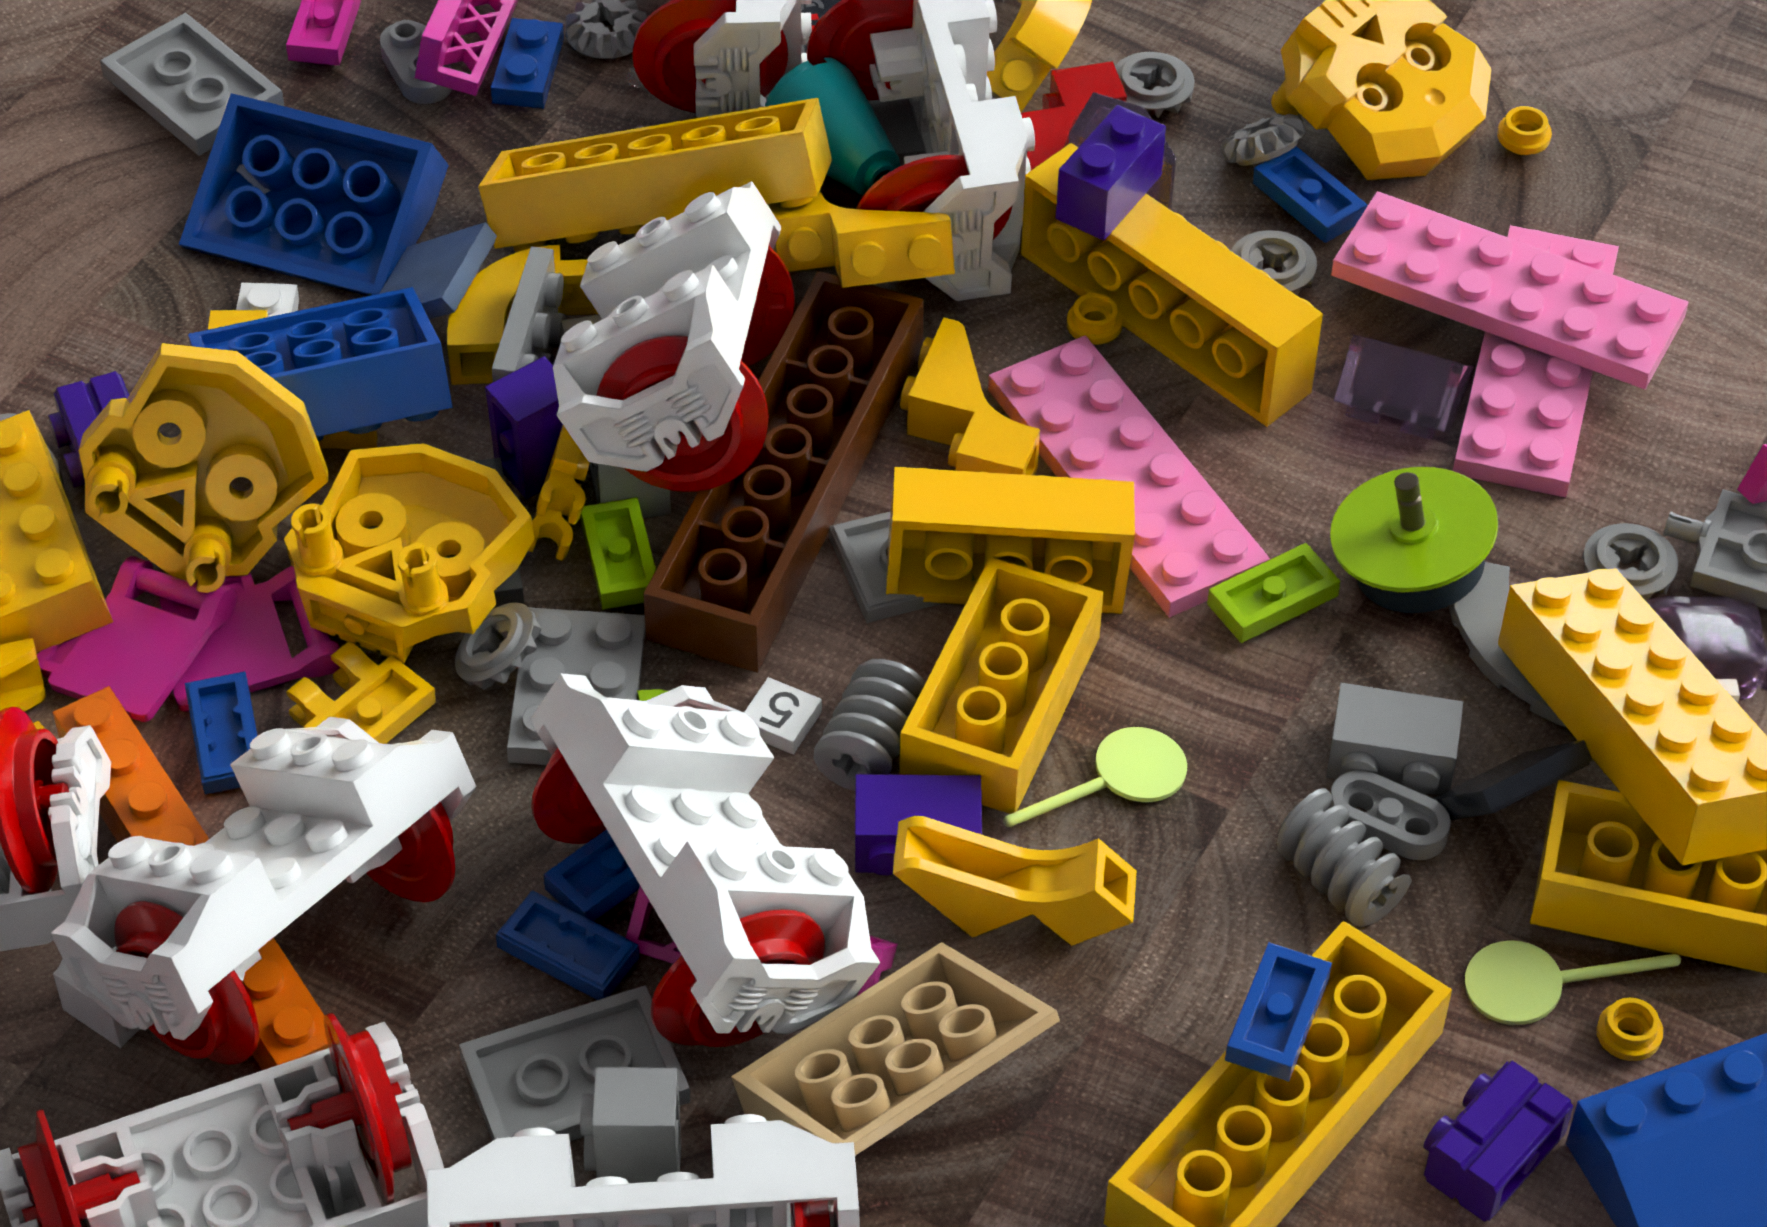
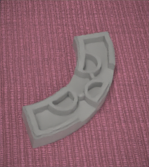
[1449,562,1567,728]

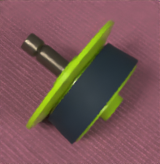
[1330,467,1498,613]

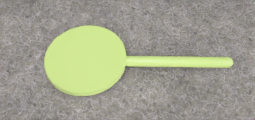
[1003,727,1187,827]
[1465,940,1681,1025]

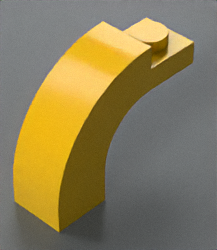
[987,0,1092,113]
[447,245,598,385]

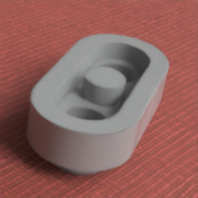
[380,20,452,104]
[1329,770,1451,860]

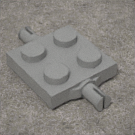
[1663,489,1767,609]

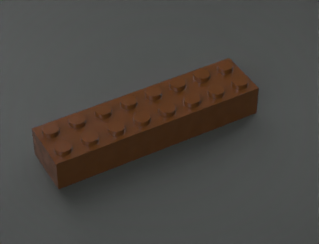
[643,271,924,673]

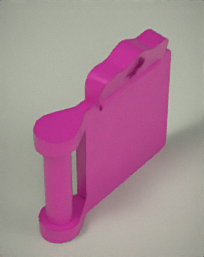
[37,556,238,722]
[160,566,341,712]

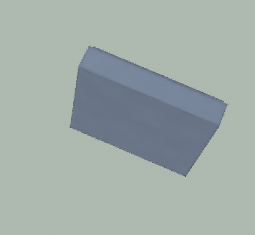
[379,222,497,320]

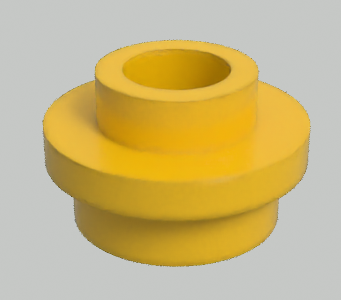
[1497,106,1552,155]
[1067,293,1123,345]
[1596,997,1663,1061]

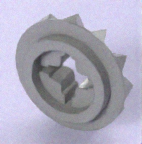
[565,0,647,59]
[1115,52,1195,118]
[1220,114,1306,166]
[1231,230,1317,296]
[1582,523,1678,602]
[455,602,542,690]

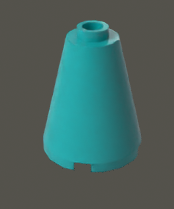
[765,57,900,196]

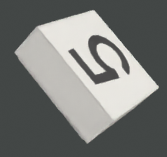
[744,677,822,755]

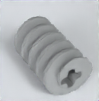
[813,659,926,791]
[1277,788,1412,927]

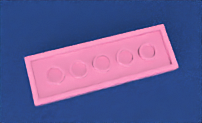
[1331,191,1689,390]
[1453,225,1619,498]
[988,335,1270,618]

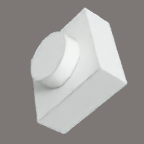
[236,283,299,317]

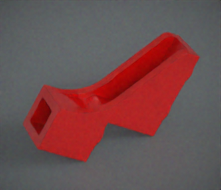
[1021,61,1127,170]

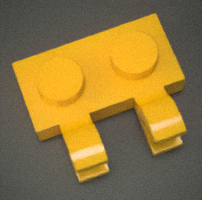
[528,425,590,561]
[286,641,436,744]

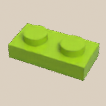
[580,497,656,610]
[1207,543,1341,643]

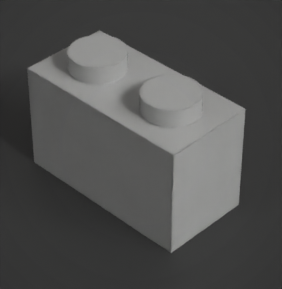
[1326,683,1464,795]
[580,1067,682,1183]

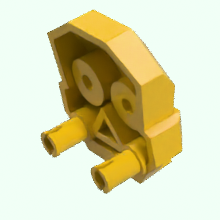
[1271,0,1491,180]
[78,343,328,593]
[284,443,535,663]

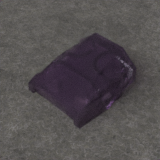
[1645,596,1767,700]

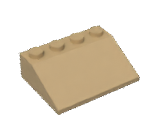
[731,942,1060,1156]

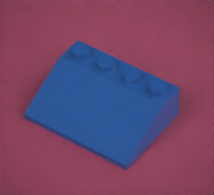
[179,93,449,296]
[188,287,453,442]
[1566,1033,1767,1227]

